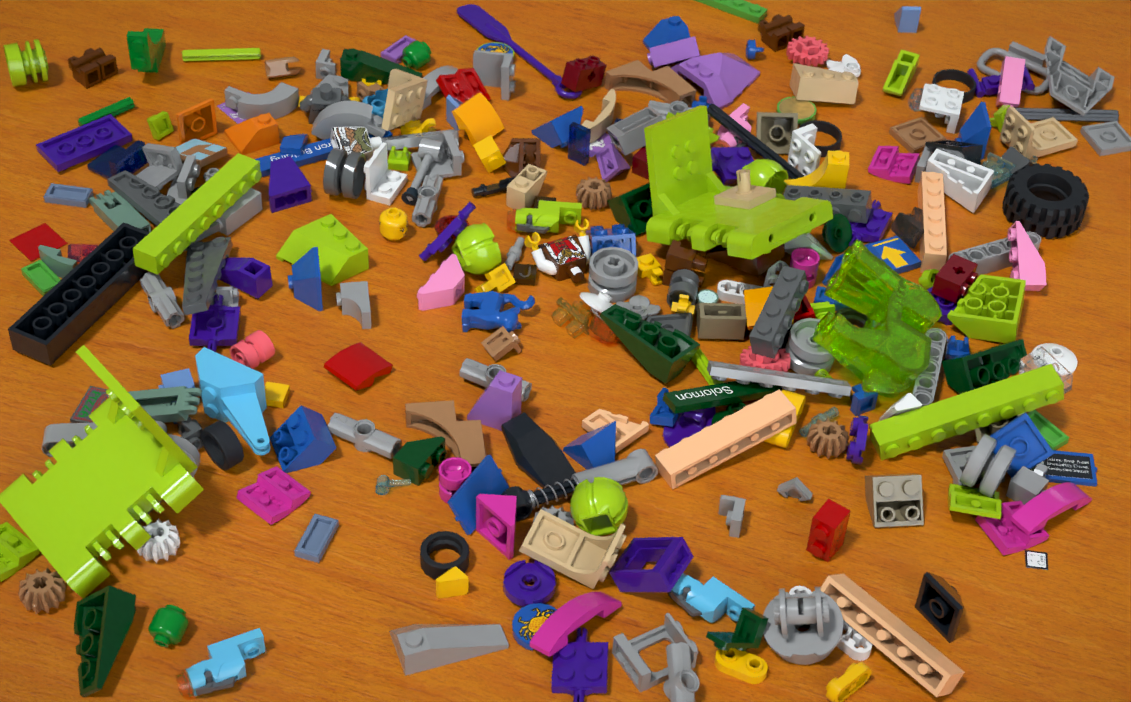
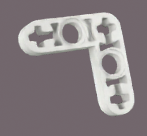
[717,261,789,304]

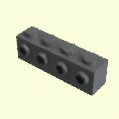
[783,185,872,223]
[749,266,809,359]

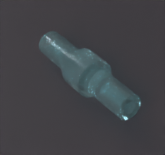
[799,407,839,437]

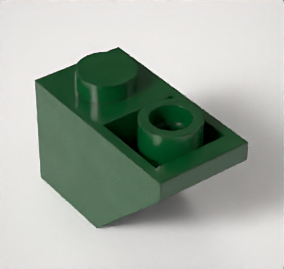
[393,436,447,486]

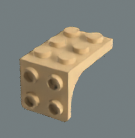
[381,69,428,131]
[1000,107,1078,160]
[519,509,627,589]

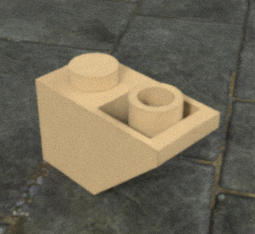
[506,164,547,210]

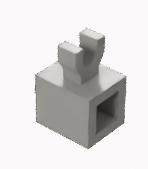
[1006,463,1049,505]

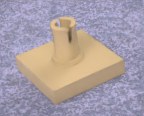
[714,169,776,210]

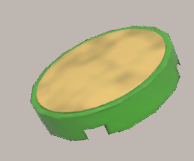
[776,97,816,125]

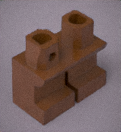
[758,14,805,52]
[68,47,118,89]
[662,240,709,288]

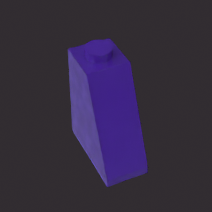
[269,156,312,213]

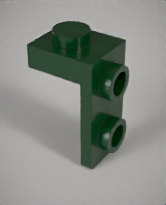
[706,607,769,651]

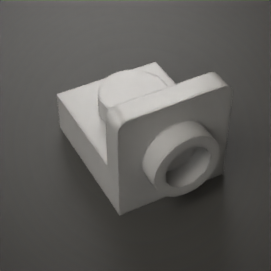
[315,49,336,80]
[718,495,746,538]

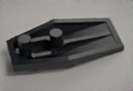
[501,412,576,488]

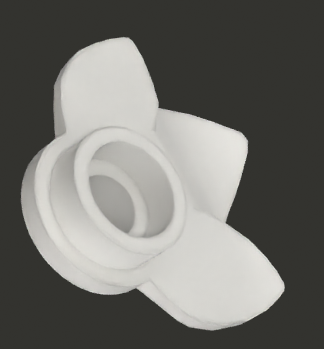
[826,54,861,77]

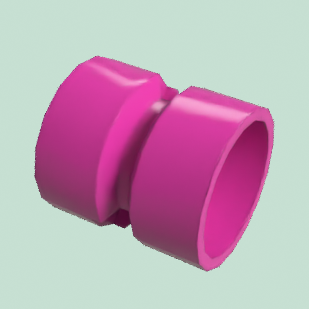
[790,247,820,289]
[439,457,471,503]

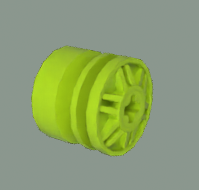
[4,39,49,87]

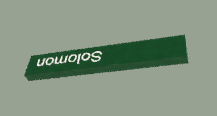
[663,381,794,414]

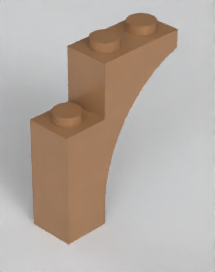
[605,60,696,108]
[405,400,486,473]

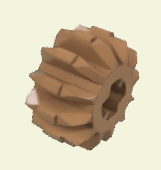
[576,177,612,211]
[807,418,849,459]
[18,568,66,614]

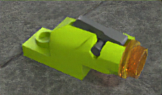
[507,200,582,234]

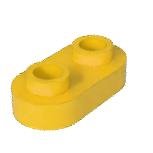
[714,648,768,684]
[826,662,872,702]

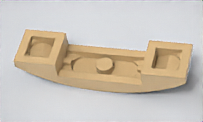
[575,89,616,148]

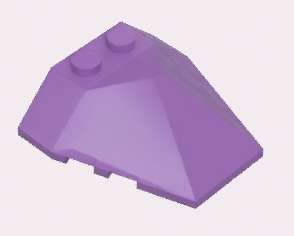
[671,52,760,109]

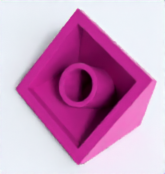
[476,494,517,560]

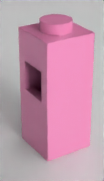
[996,57,1025,108]

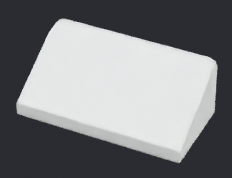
[879,393,922,421]

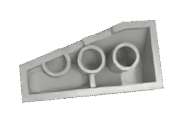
[390,624,509,676]

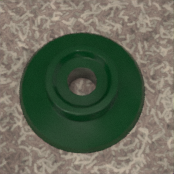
[822,214,852,253]

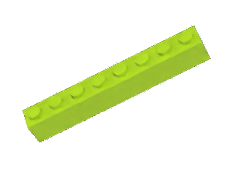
[133,153,262,275]
[869,364,1064,460]

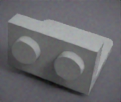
[473,50,516,100]
[411,130,464,181]
[136,143,183,190]

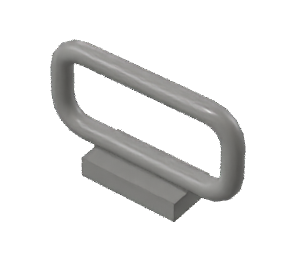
[977,41,1049,95]

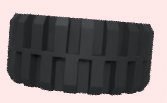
[1002,164,1089,239]

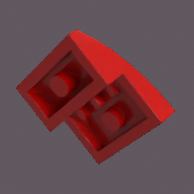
[436,68,491,103]
[324,342,393,391]

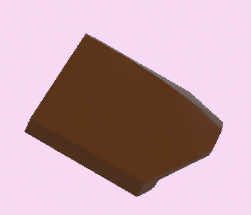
[502,138,541,177]

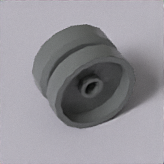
[323,148,366,199]

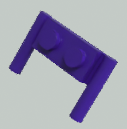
[967,65,1035,98]

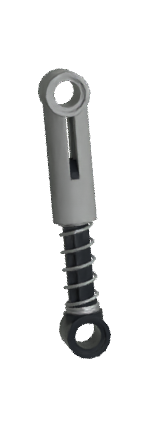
[501,449,658,522]

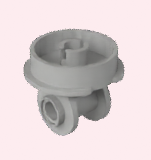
[763,587,843,665]

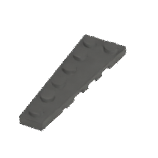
[107,170,220,246]
[182,237,233,315]

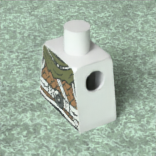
[330,127,382,161]

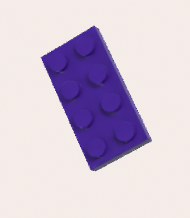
[36,114,133,172]

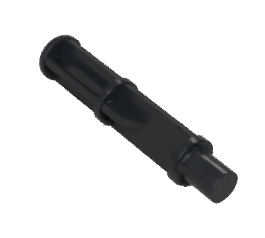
[471,177,515,197]

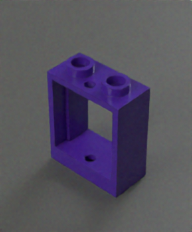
[609,537,694,592]

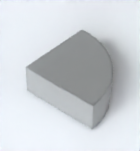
[777,477,813,501]

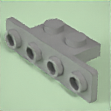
[167,155,201,204]

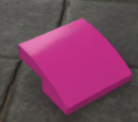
[868,146,920,184]
[237,466,311,525]
[975,501,1049,555]

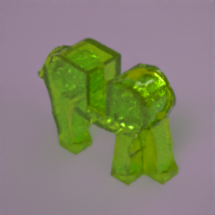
[812,239,942,398]

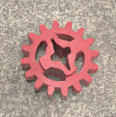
[786,36,829,67]
[740,346,791,372]

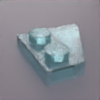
[982,152,1016,189]

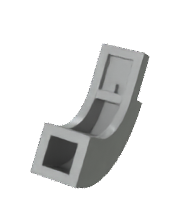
[224,82,299,120]
[311,101,385,140]

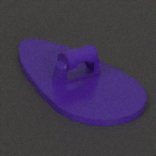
[663,407,716,447]

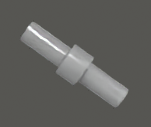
[505,237,525,271]

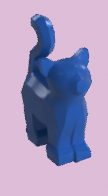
[461,291,535,333]

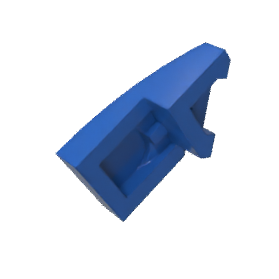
[280,134,308,155]
[650,388,680,427]

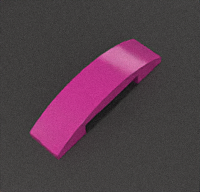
[1010,482,1092,536]
[529,592,622,657]

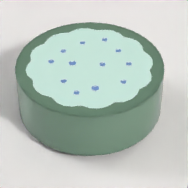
[696,289,719,304]

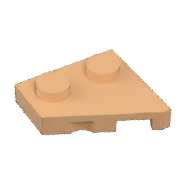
[582,409,649,453]

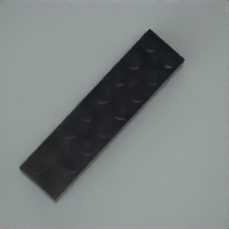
[8,222,150,366]

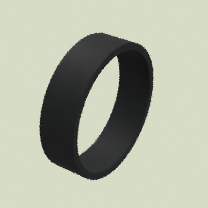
[932,69,976,104]
[798,120,842,157]

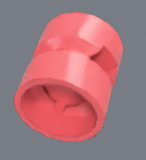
[230,330,275,369]

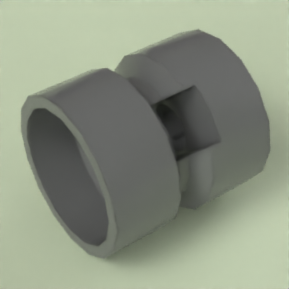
[667,269,699,308]

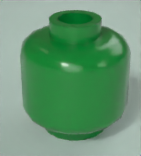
[402,41,432,70]
[148,605,189,647]

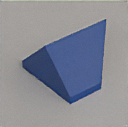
[563,421,616,470]

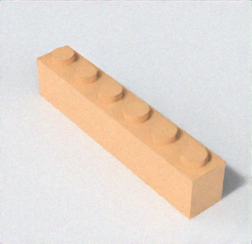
[917,172,947,273]
[655,389,796,490]
[821,574,965,697]

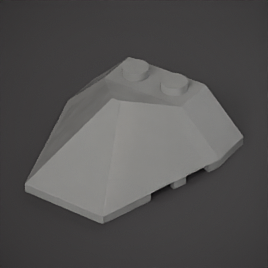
[1044,36,1115,116]

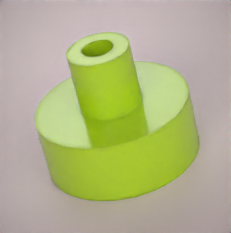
[918,269,939,291]

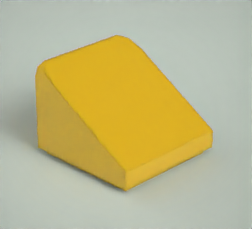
[436,566,469,599]

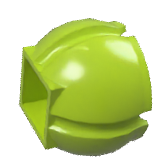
[742,159,788,194]
[451,223,501,275]
[570,477,628,536]

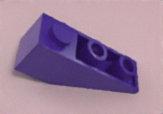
[219,257,273,299]

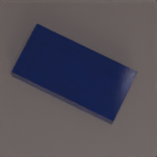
[568,122,591,166]

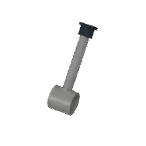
[401,138,445,205]

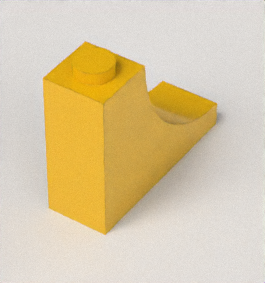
[783,150,849,194]

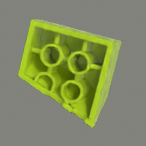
[276,214,369,286]
[947,274,1026,343]

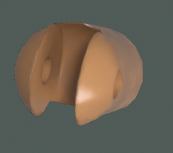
[265,57,301,79]

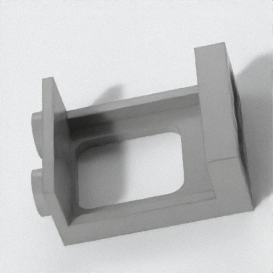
[612,612,698,693]

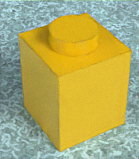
[473,135,506,173]

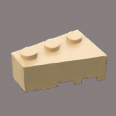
[789,63,859,104]

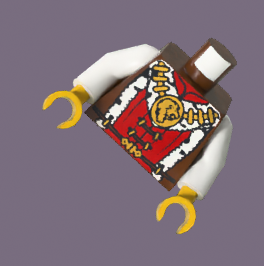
[524,219,591,283]

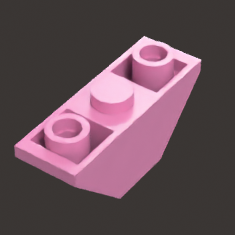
[417,254,465,311]

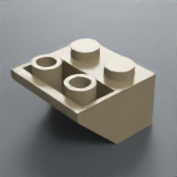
[695,303,747,340]
[865,473,924,527]

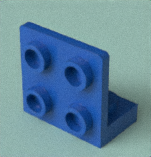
[586,224,636,256]

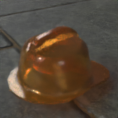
[587,308,619,343]

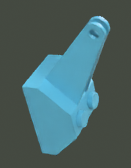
[195,347,270,455]

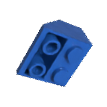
[270,405,336,473]

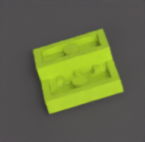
[948,483,1001,519]
[0,522,40,582]

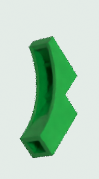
[127,28,166,73]

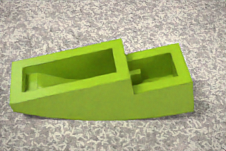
[883,50,920,96]

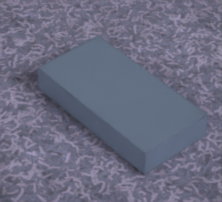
[44,183,94,208]
[294,514,339,563]

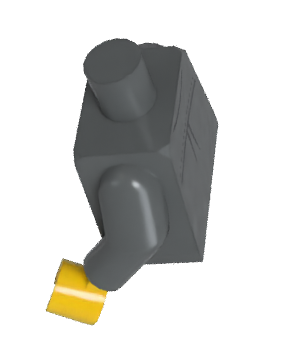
[298,83,361,124]

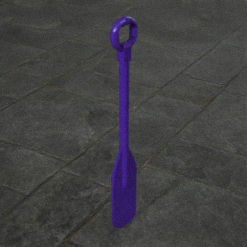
[457,4,582,99]

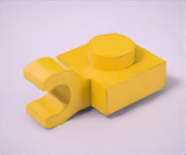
[400,118,436,135]
[636,253,663,286]
[474,263,516,293]
[671,294,696,320]

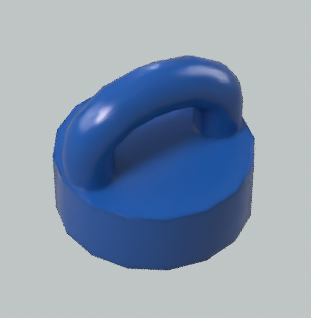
[746,40,764,59]

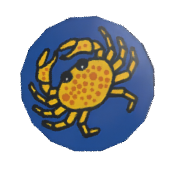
[512,603,557,651]

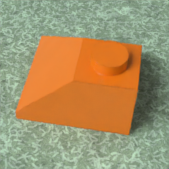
[176,98,218,144]
[224,113,280,155]

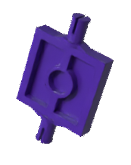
[711,147,754,185]
[849,200,893,249]
[419,201,476,262]
[189,294,241,352]
[551,628,609,702]

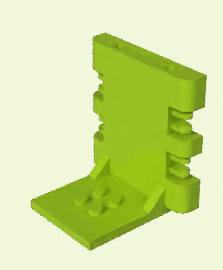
[644,105,833,260]
[0,345,204,599]

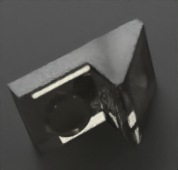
[891,207,924,249]

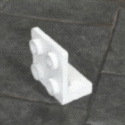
[919,83,964,134]
[788,124,821,176]
[364,142,407,206]

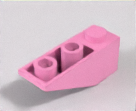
[1007,221,1047,291]

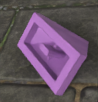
[596,143,630,182]

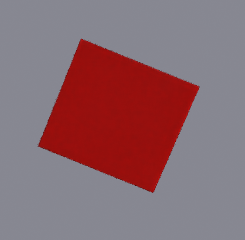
[9,223,68,261]

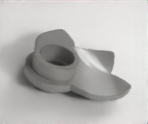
[616,295,661,321]

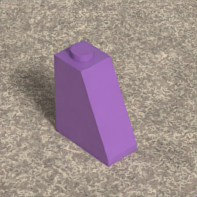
[647,36,700,68]
[467,370,522,431]

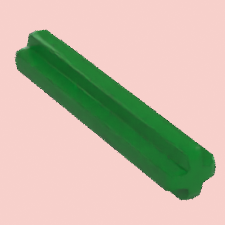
[78,97,135,126]

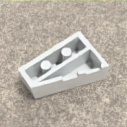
[926,149,994,213]

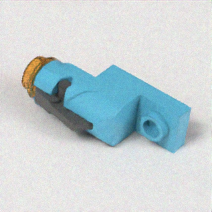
[666,573,755,623]
[175,628,265,697]

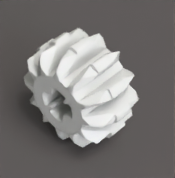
[137,518,180,564]

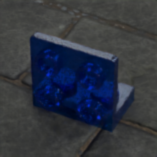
[87,140,148,179]

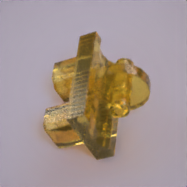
[551,297,593,339]

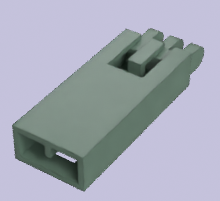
[88,190,151,232]
[128,386,202,423]

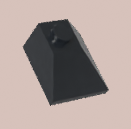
[925,139,983,165]
[915,572,964,643]

